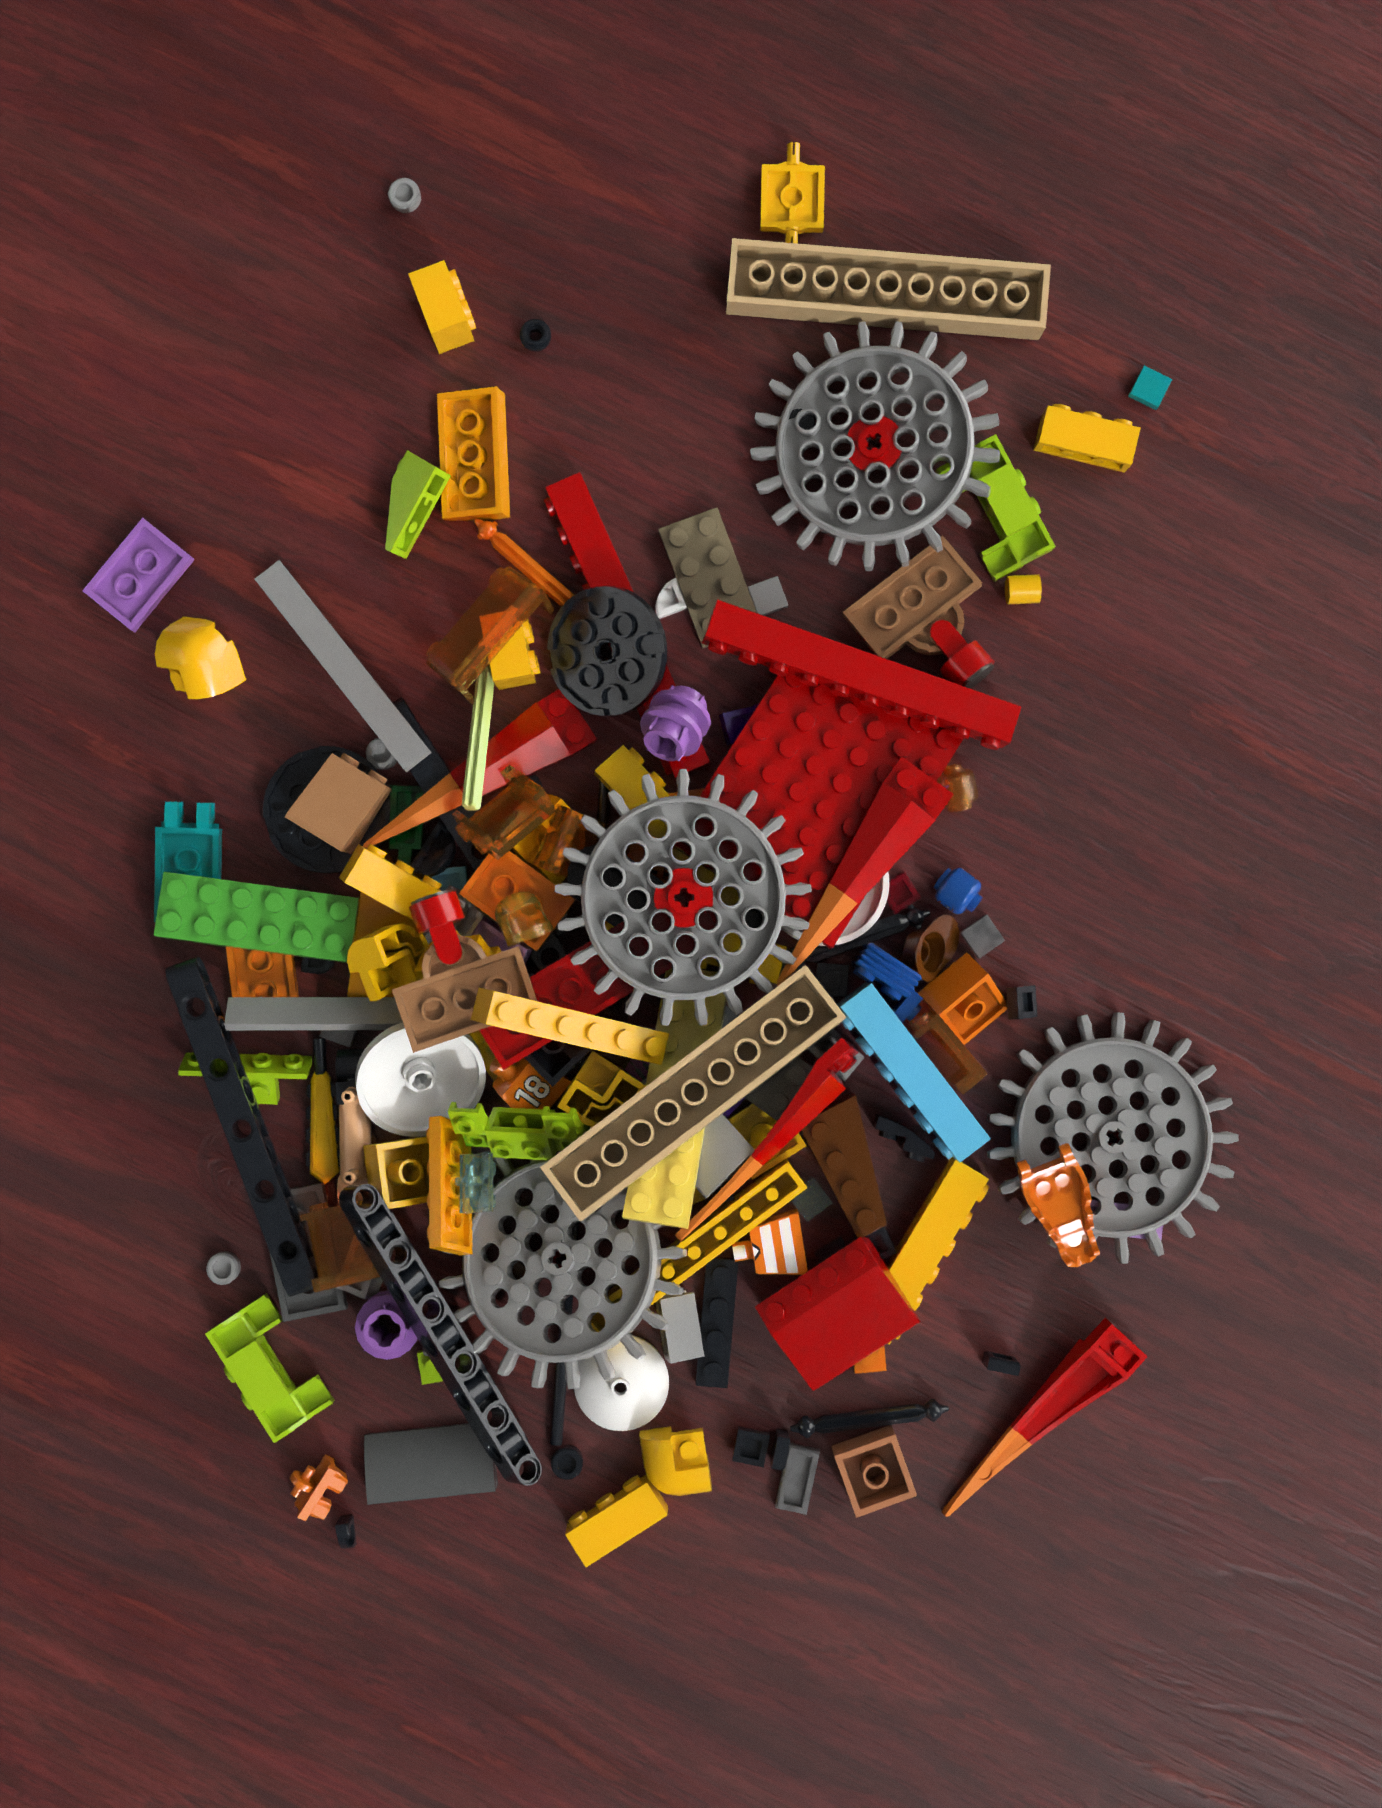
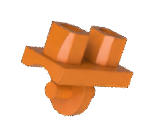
[289,1454,348,1522]

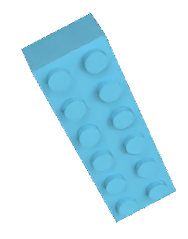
[837,982,991,1163]

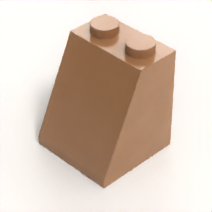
[285,753,392,854]

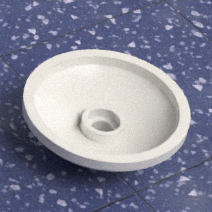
[574,1335,669,1431]

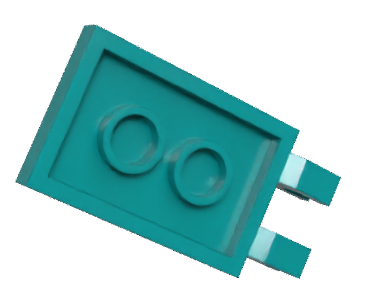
[154,801,222,922]

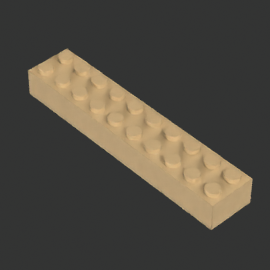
[726,238,1051,340]
[540,965,846,1222]

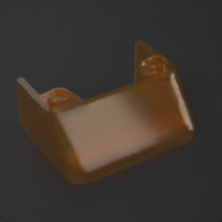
[425,566,554,705]

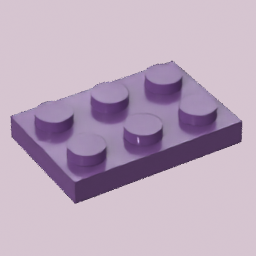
[83,517,195,632]

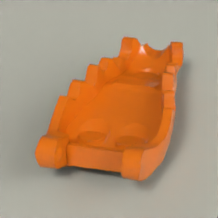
[1017,1143,1100,1267]

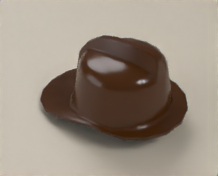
[898,914,960,982]

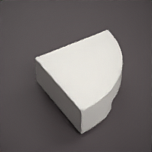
[655,578,687,619]

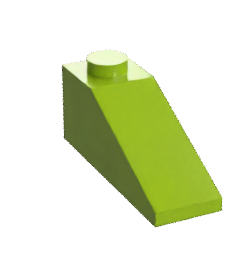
[385,450,451,559]

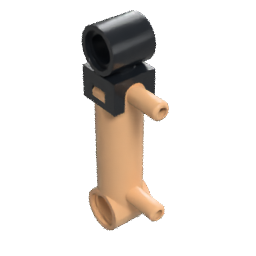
[335,1049,371,1205]

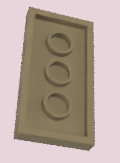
[658,507,757,649]

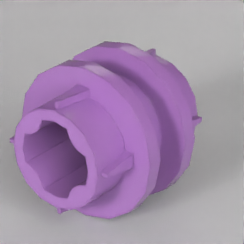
[640,685,711,762]
[355,1290,418,1360]

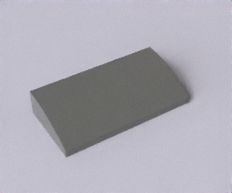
[364,1421,498,1505]

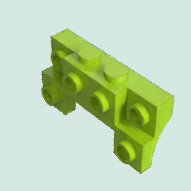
[935,434,1056,582]
[448,1102,590,1160]
[205,1293,335,1443]

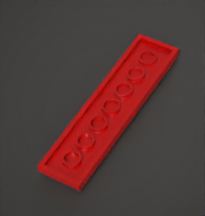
[480,889,728,1070]

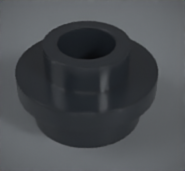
[520,319,551,352]

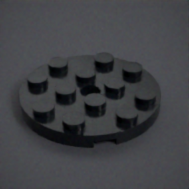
[547,586,667,716]
[263,746,391,873]

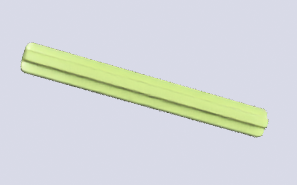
[462,666,494,811]

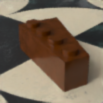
[801,1092,887,1238]

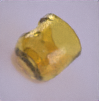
[495,891,553,947]

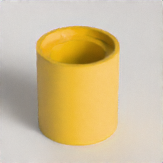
[1005,574,1042,605]

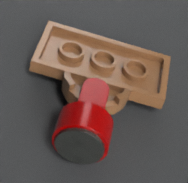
[843,535,995,689]
[392,889,538,1053]

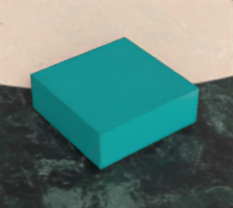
[1128,365,1172,410]

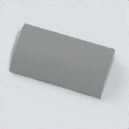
[642,1078,755,1199]

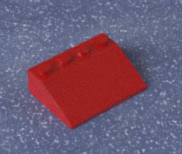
[755,1237,921,1391]

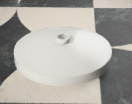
[355,1022,486,1137]

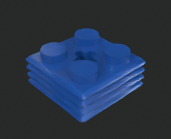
[851,943,922,1001]

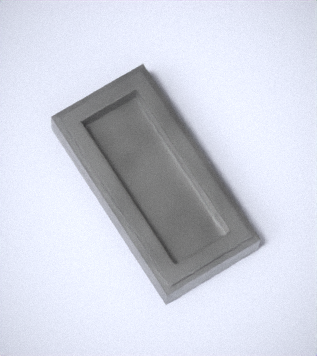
[775,1443,820,1515]

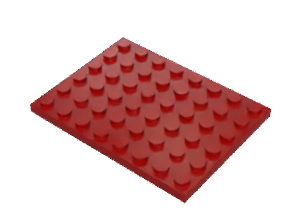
[673,674,963,949]

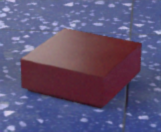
[886,871,921,915]

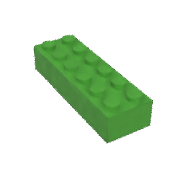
[154,872,360,963]

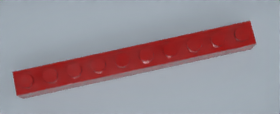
[543,472,710,781]
[702,599,1021,750]

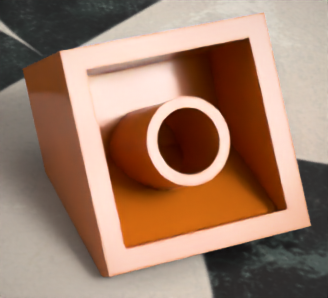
[918,952,1007,1048]

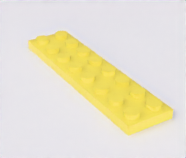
[622,968,726,1229]

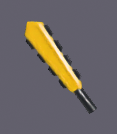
[306,1038,340,1185]

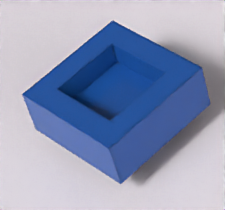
[892,991,923,1022]

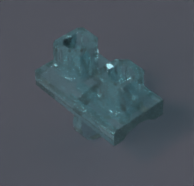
[455,1152,496,1214]

